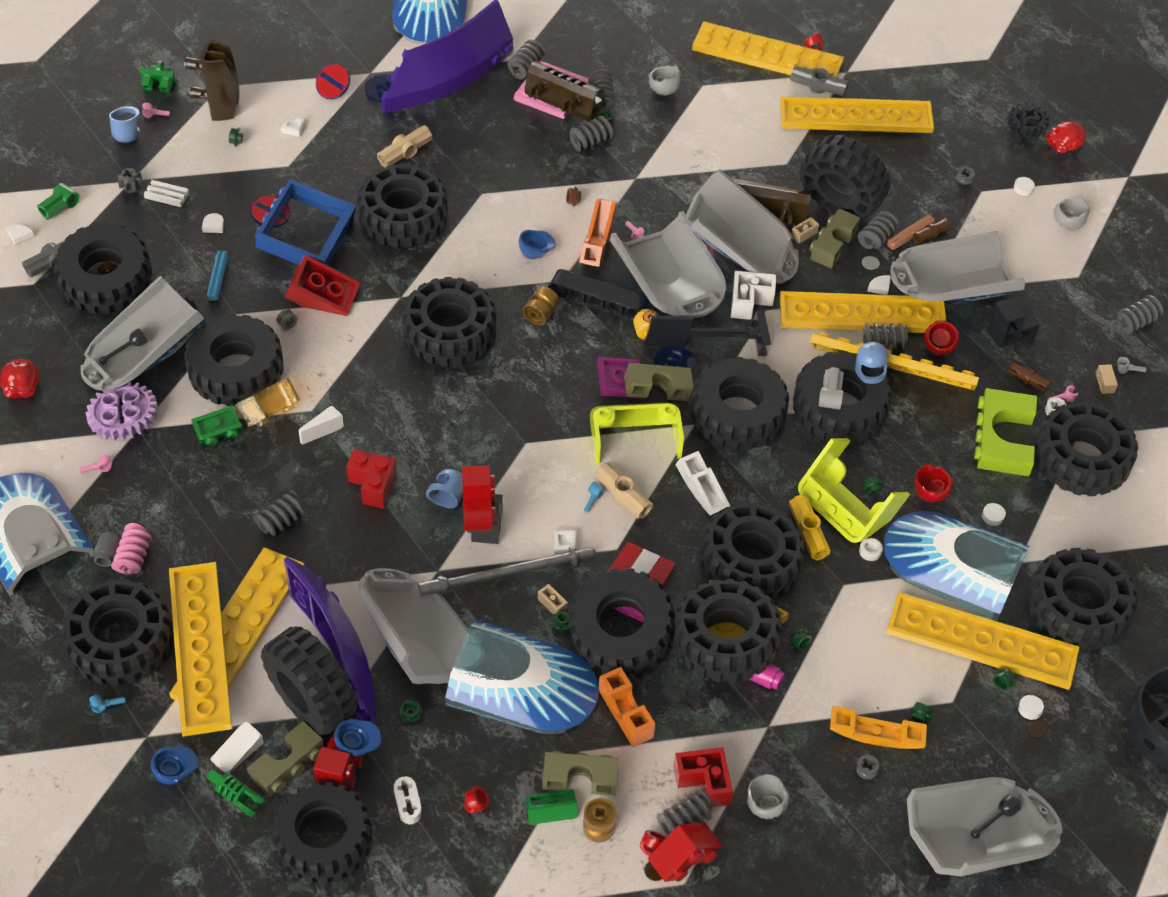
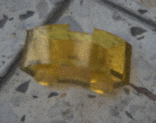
[236,377,300,427]

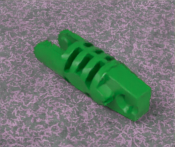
[206,769,265,818]

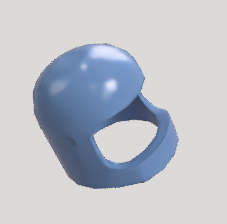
[109,106,140,143]
[855,342,888,384]
[425,469,463,508]

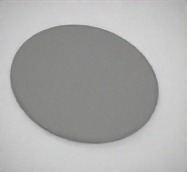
[862,256,880,270]

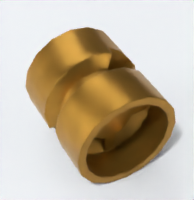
[522,287,560,326]
[583,798,617,843]

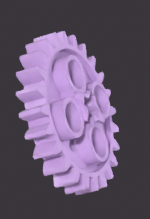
[86,381,158,441]

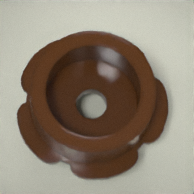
[566,187,581,206]
[97,261,118,275]

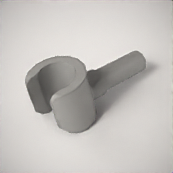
[1117,357,1146,374]

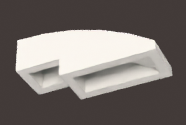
[676,451,730,516]

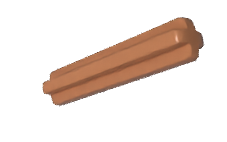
[887,215,935,250]

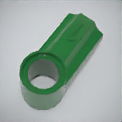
[37,183,80,219]

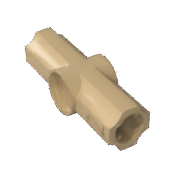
[377,125,432,168]
[594,462,653,519]

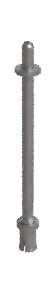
[418,546,596,597]

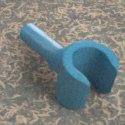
[584,481,603,512]
[89,694,125,713]

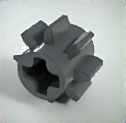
[118,168,143,193]

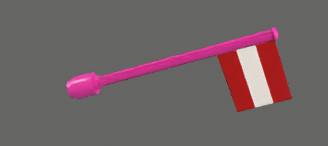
[608,542,785,690]

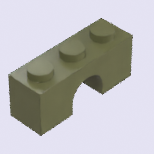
[810,209,860,269]
[624,363,694,401]
[247,721,324,798]
[542,751,619,796]

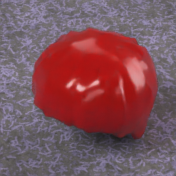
[924,321,960,356]
[914,464,953,503]

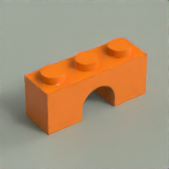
[599,667,655,747]

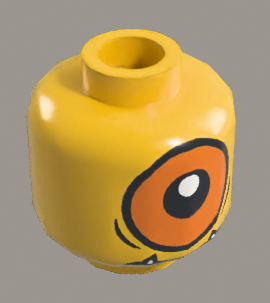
[633,309,659,340]

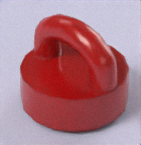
[804,32,823,50]
[464,786,489,814]
[640,830,666,856]

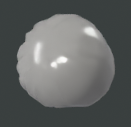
[648,65,681,96]
[1054,197,1090,230]
[747,774,790,819]

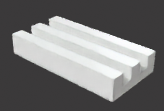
[144,180,189,207]

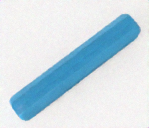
[207,250,228,301]

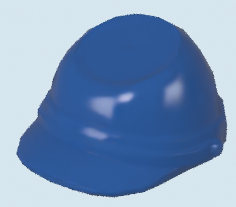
[518,230,556,259]
[334,719,381,757]
[150,746,199,785]

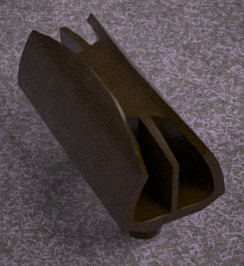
[184,39,240,121]
[524,62,605,122]
[733,179,811,225]

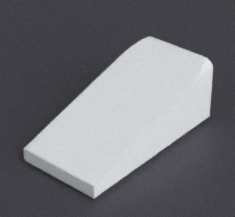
[299,406,344,445]
[211,721,264,773]

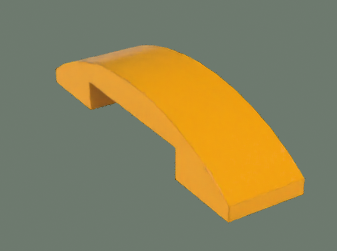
[830,706,927,749]

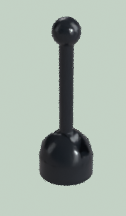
[99,328,148,364]
[970,794,1021,839]

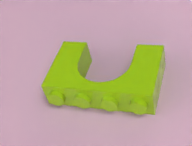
[974,388,1037,476]

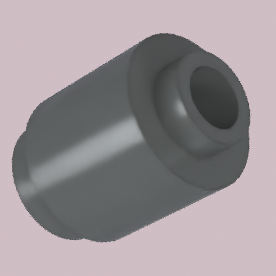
[93,531,121,567]

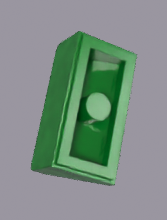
[525,789,578,825]

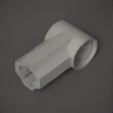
[818,367,844,410]

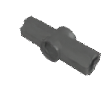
[790,65,849,97]
[22,241,65,277]

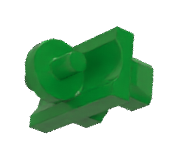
[139,61,178,93]

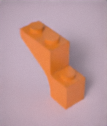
[579,198,617,267]

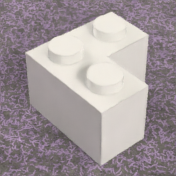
[731,271,776,320]

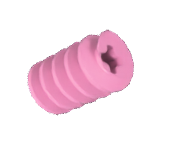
[111,523,152,574]

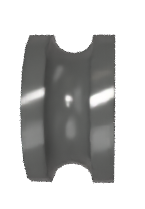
[956,166,975,185]
[276,309,298,330]
[856,755,879,780]

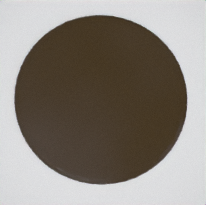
[1026,719,1048,738]
[644,861,662,881]

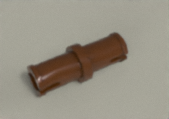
[913,218,951,245]
[1008,361,1052,393]

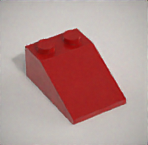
[284,255,360,316]

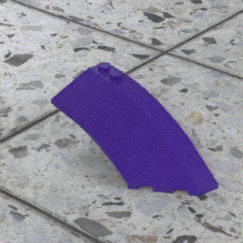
[381,0,514,113]
[283,557,377,726]

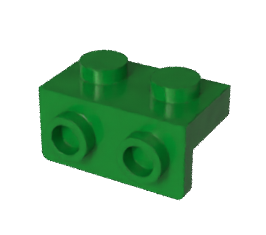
[191,405,243,446]

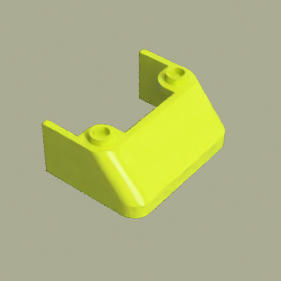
[590,402,684,464]
[798,438,910,543]

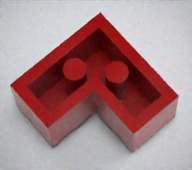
[346,449,397,509]
[462,465,496,531]
[313,737,363,790]
[673,747,733,807]
[647,822,723,882]

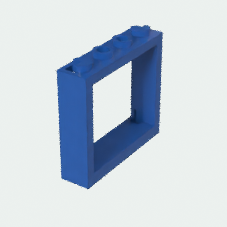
[254,179,356,266]

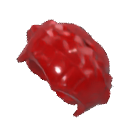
[1046,121,1086,154]
[0,359,40,399]

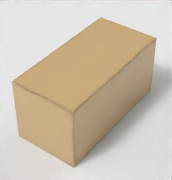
[791,217,819,243]
[1095,365,1118,394]
[538,584,568,614]

